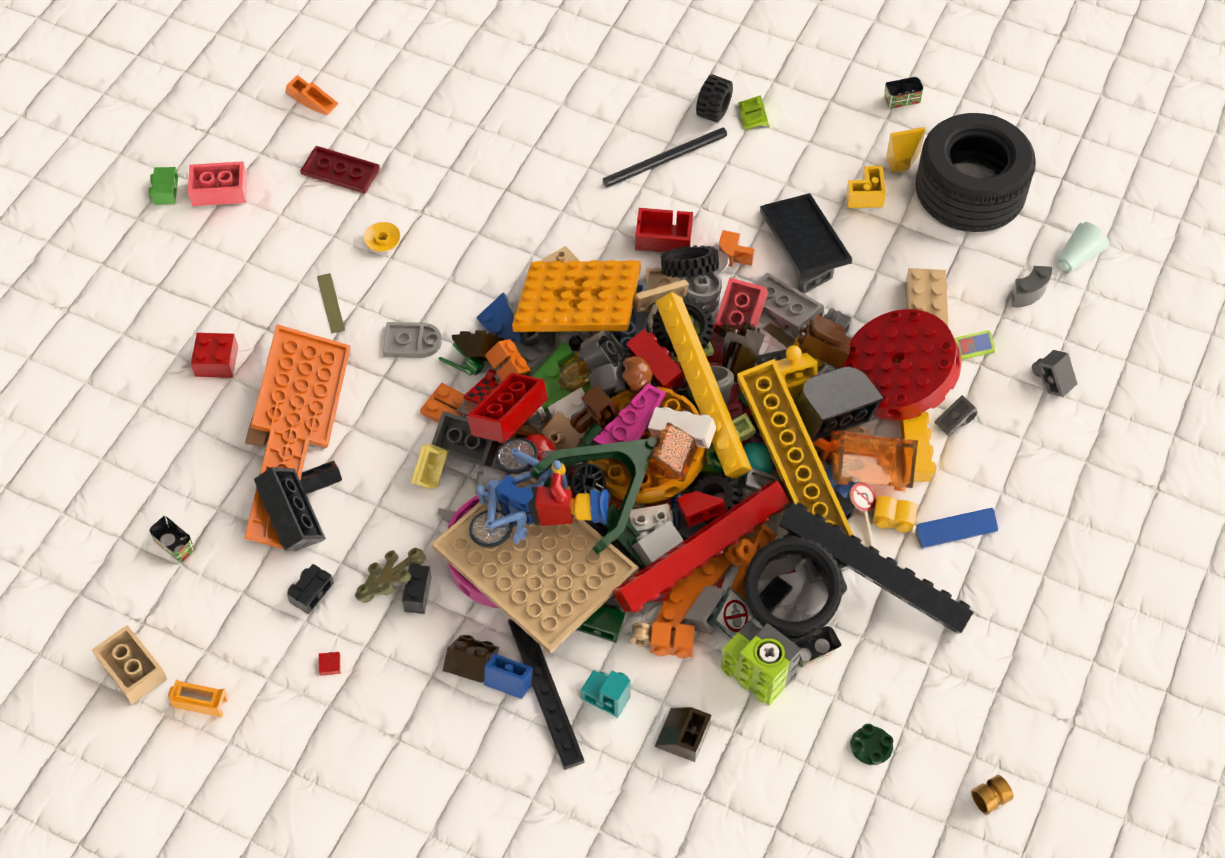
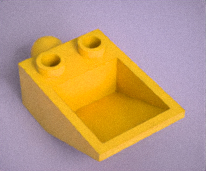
[776,345,818,402]

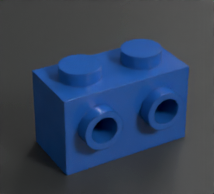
[484,653,533,699]

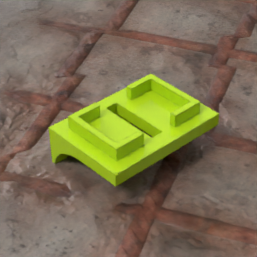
[738,95,770,130]

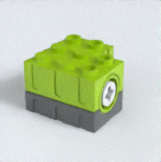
[720,620,801,706]

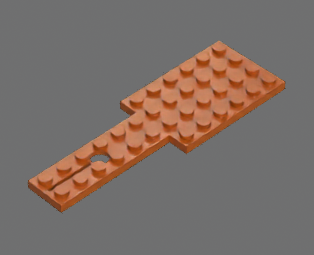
[244,324,351,549]

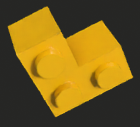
[846,166,886,208]

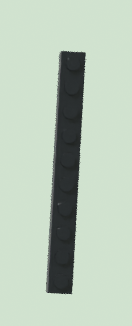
[778,502,974,634]

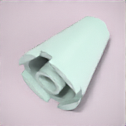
[1057,221,1109,271]

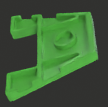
[532,341,591,412]

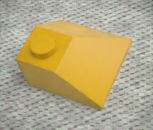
[886,127,925,173]

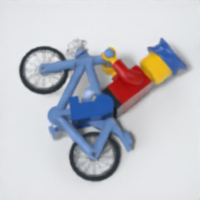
[469,438,609,547]

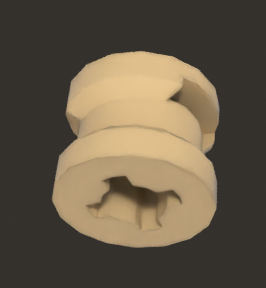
[630,622,652,647]

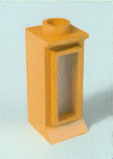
[168,679,229,717]

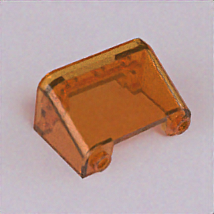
[831,431,918,492]

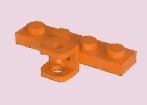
[725,524,776,602]

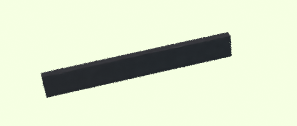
[508,619,585,770]

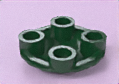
[850,723,894,765]

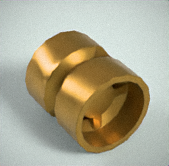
[971,774,1014,815]

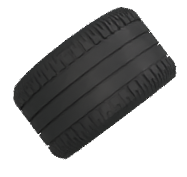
[915,113,1036,232]

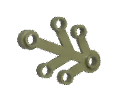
[355,548,426,603]

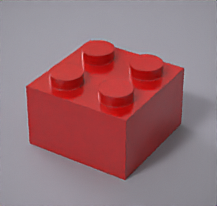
[191,333,239,378]

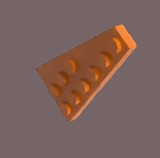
[656,523,752,631]

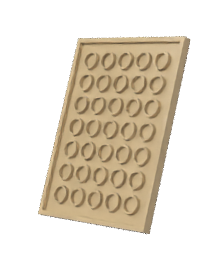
[431,466,639,653]

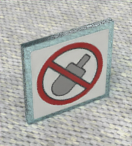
[712,587,754,639]

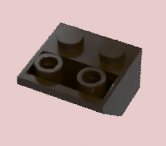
[452,330,505,362]
[442,635,500,683]
[655,707,712,762]

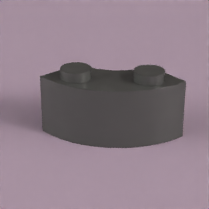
[1011,266,1052,307]

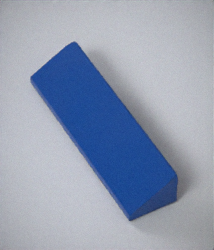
[915,507,998,548]

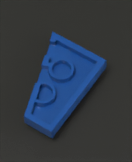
[476,292,524,344]

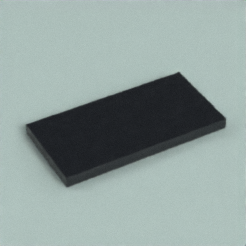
[760,193,852,277]

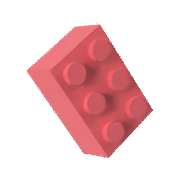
[188,161,247,206]
[715,278,768,327]

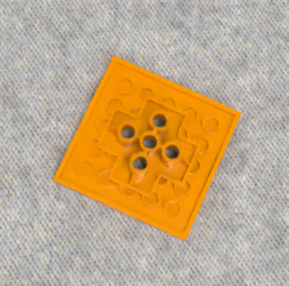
[512,260,641,332]

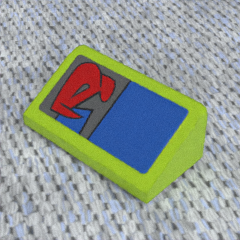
[955,330,995,360]

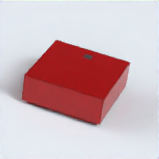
[318,652,341,676]

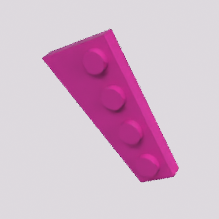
[592,384,666,445]

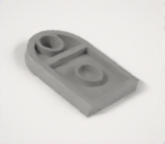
[383,322,442,358]

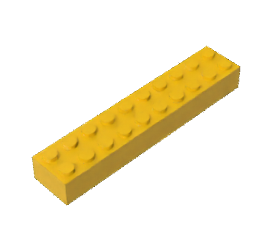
[737,359,853,537]

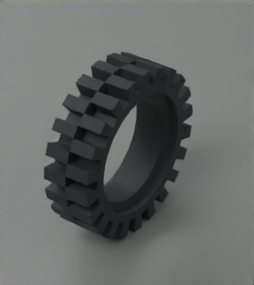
[660,245,719,278]
[652,296,714,357]

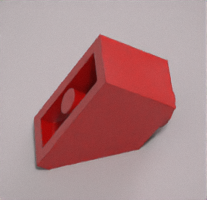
[677,491,725,528]

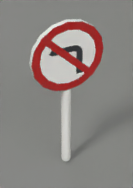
[850,482,876,547]

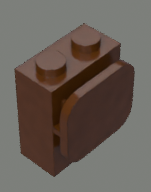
[797,315,851,369]

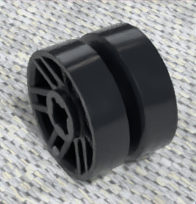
[565,462,606,498]

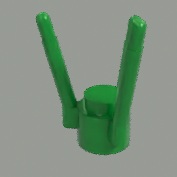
[438,343,485,376]

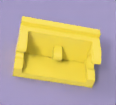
[411,443,449,489]

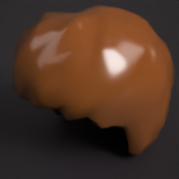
[622,356,653,393]

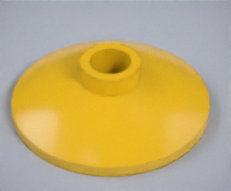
[364,222,401,252]

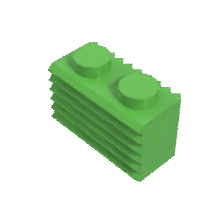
[148,167,179,205]

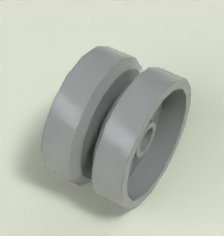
[681,271,722,314]

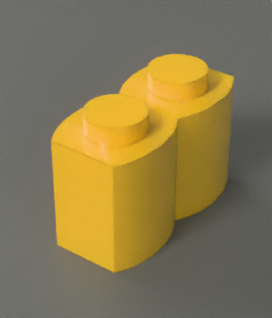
[872,496,918,533]

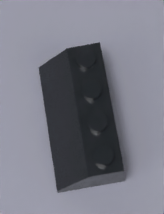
[254,467,326,551]

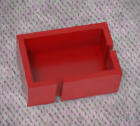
[635,208,693,252]
[626,329,685,392]

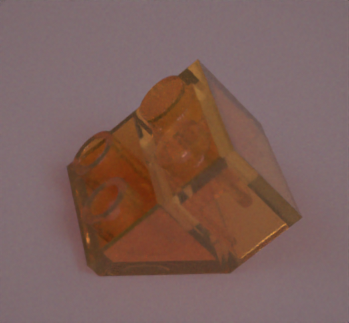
[653,422,697,482]

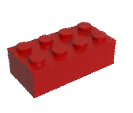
[467,373,548,443]

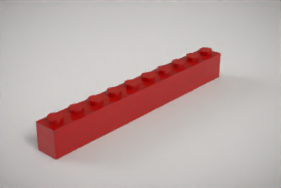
[612,481,790,613]

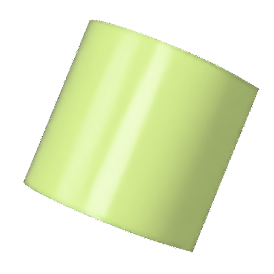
[732,413,756,441]

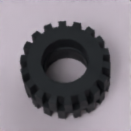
[696,74,733,123]
[691,472,744,524]

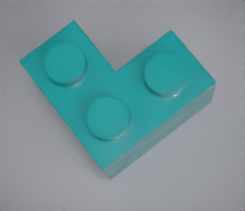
[581,670,631,718]

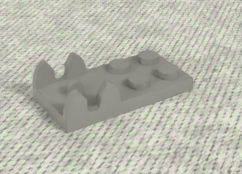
[755,273,824,338]

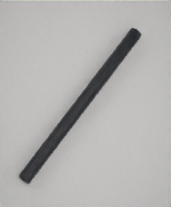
[603,127,727,188]

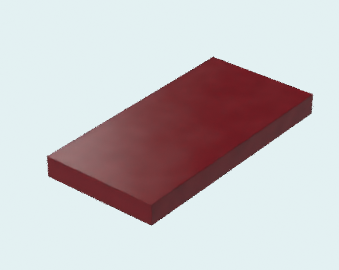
[300,146,380,194]

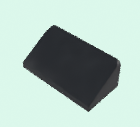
[300,461,342,494]

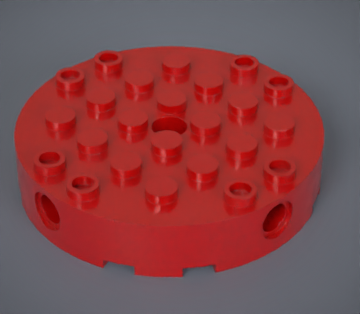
[842,309,962,420]

